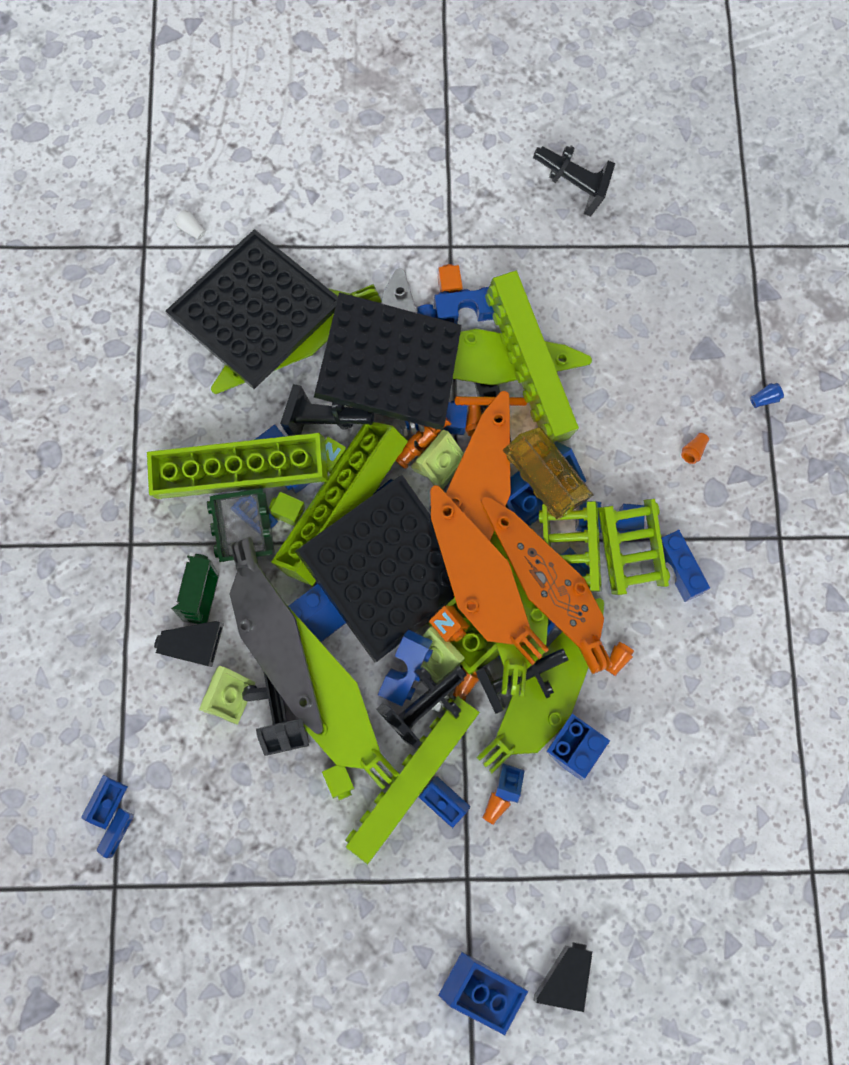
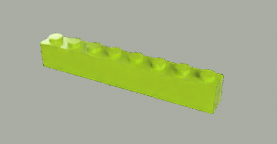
[345,696,480,865]

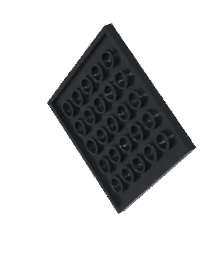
[165,229,338,389]
[314,292,462,430]
[295,475,454,662]

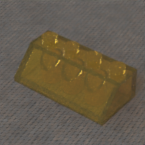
[503,427,594,520]

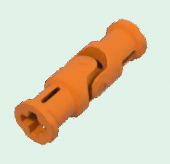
[396,417,452,469]

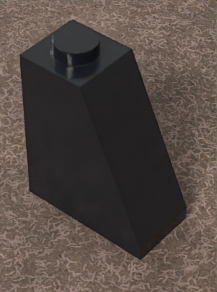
[154,621,224,667]
[533,942,593,1012]

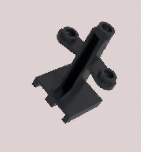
[533,145,616,217]
[280,384,375,436]
[476,648,569,714]
[376,665,467,749]
[242,671,309,756]

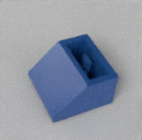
[546,714,610,780]

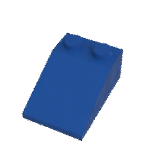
[438,952,529,1035]

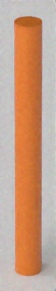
[455,396,527,406]

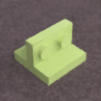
[411,430,464,490]
[421,626,465,683]
[199,666,256,725]

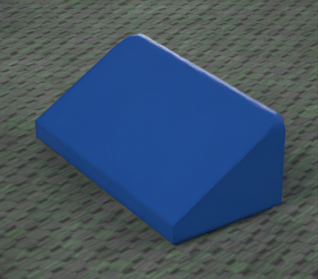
[81,775,128,830]
[419,776,470,828]
[97,808,134,858]

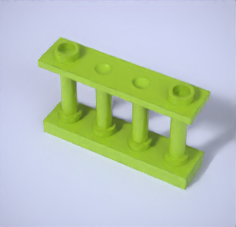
[598,499,670,595]
[539,501,602,592]

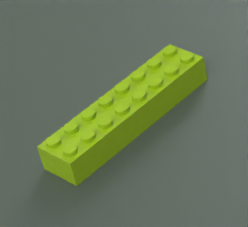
[485,270,579,447]
[271,422,408,586]
[147,433,328,499]

